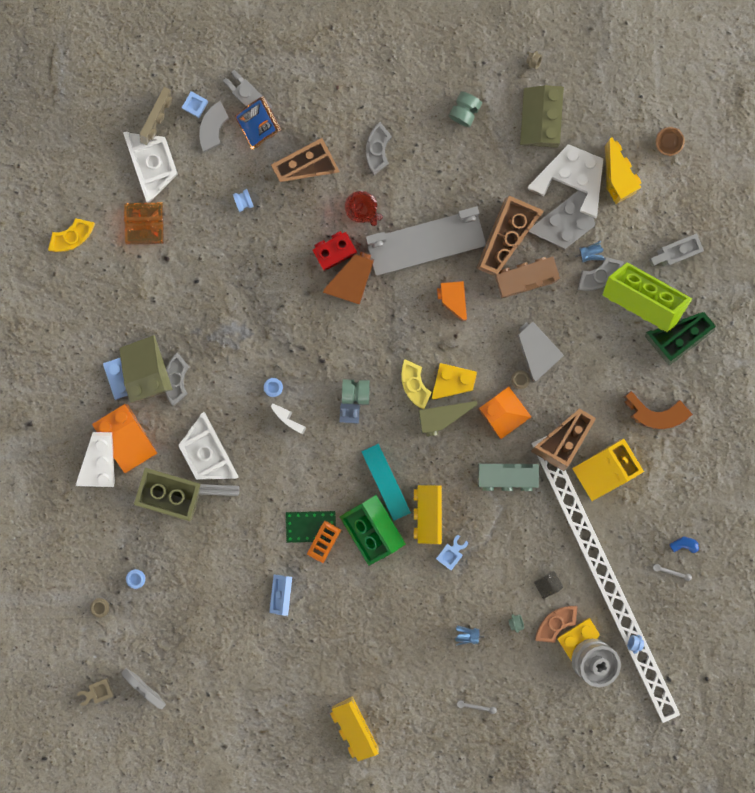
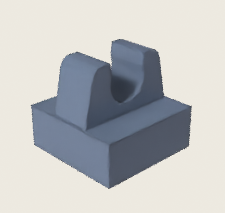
[339,403,360,424]

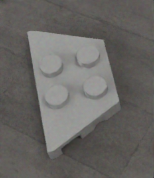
[528,190,595,250]

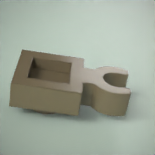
[77,678,114,706]

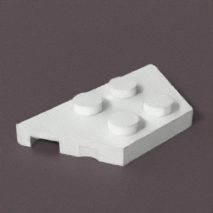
[123,132,178,203]
[178,412,239,479]

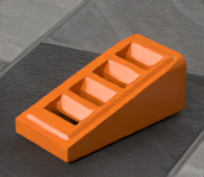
[307,521,342,563]

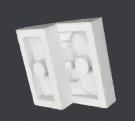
[271,403,306,434]

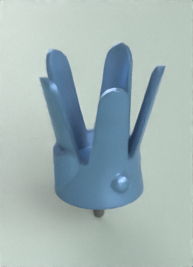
[575,241,605,263]
[455,625,484,646]

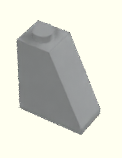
[517,322,564,382]

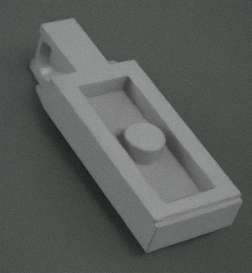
[649,234,704,267]

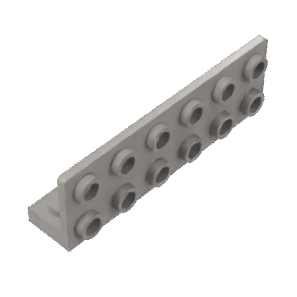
[366,206,486,276]

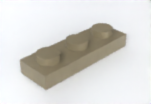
[139,87,173,145]

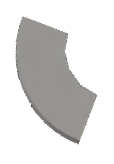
[199,101,229,152]
[366,122,392,175]
[577,257,624,291]
[165,353,190,406]
[122,668,166,710]

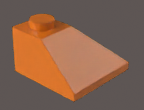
[478,386,531,440]

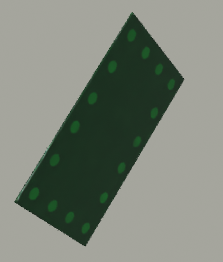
[286,511,336,543]

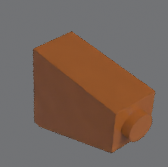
[323,252,375,304]

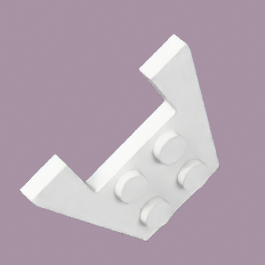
[528,144,603,218]

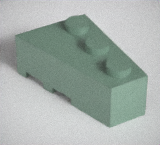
[478,464,539,491]

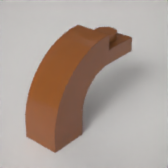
[623,391,693,429]

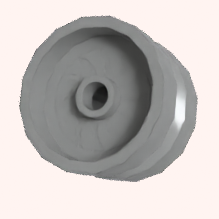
[571,638,621,688]

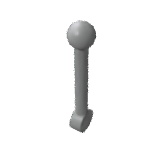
[653,564,692,581]
[457,700,497,714]

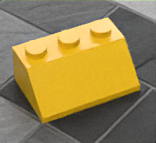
[414,485,442,544]
[330,696,379,761]

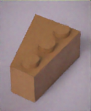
[271,138,340,182]
[531,408,596,471]

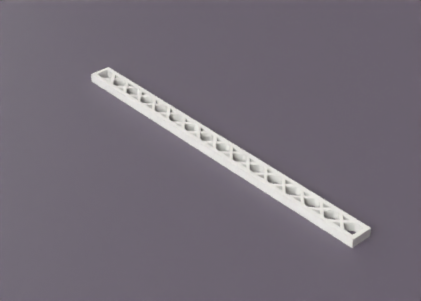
[531,436,680,723]

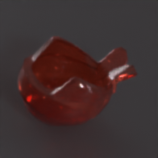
[344,191,383,226]

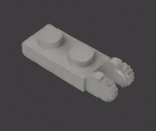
[223,70,272,112]

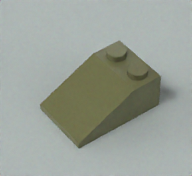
[119,335,173,403]
[418,401,477,437]

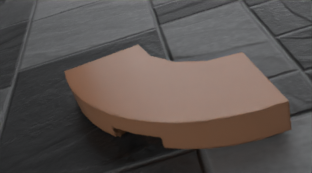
[535,606,577,643]

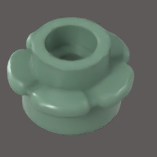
[509,614,524,633]

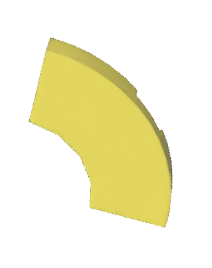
[401,360,432,409]

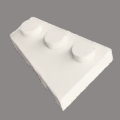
[76,432,115,487]

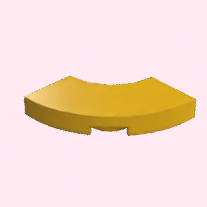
[48,218,95,252]

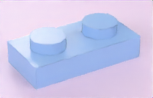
[103,358,128,400]
[269,574,292,616]

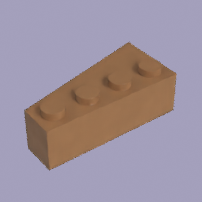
[476,196,544,276]

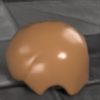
[655,127,685,156]

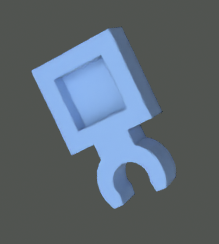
[436,535,468,570]

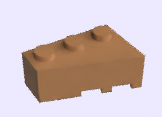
[495,257,560,299]

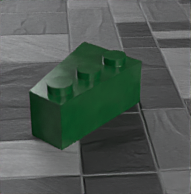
[645,312,716,366]

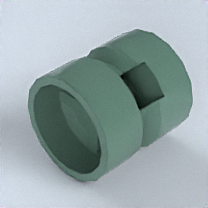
[448,92,482,127]
[342,379,370,405]

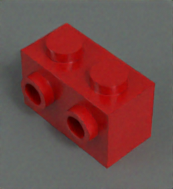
[312,231,357,272]

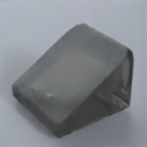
[534,571,563,599]

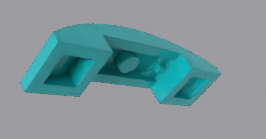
[361,443,411,521]

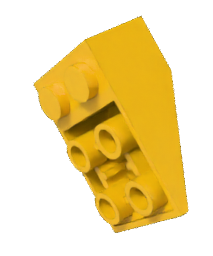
[605,137,641,204]
[572,439,644,501]

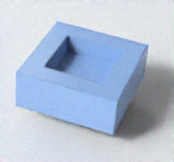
[182,91,208,118]

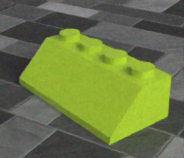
[602,262,692,332]

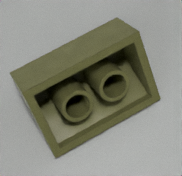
[520,85,564,148]
[134,468,201,521]

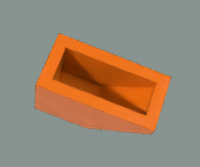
[437,281,467,321]

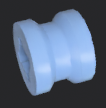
[233,189,254,212]

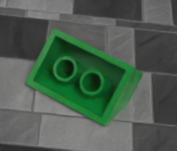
[340,495,406,566]

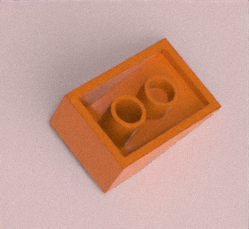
[92,404,158,473]

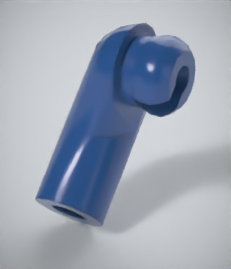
[669,537,699,553]

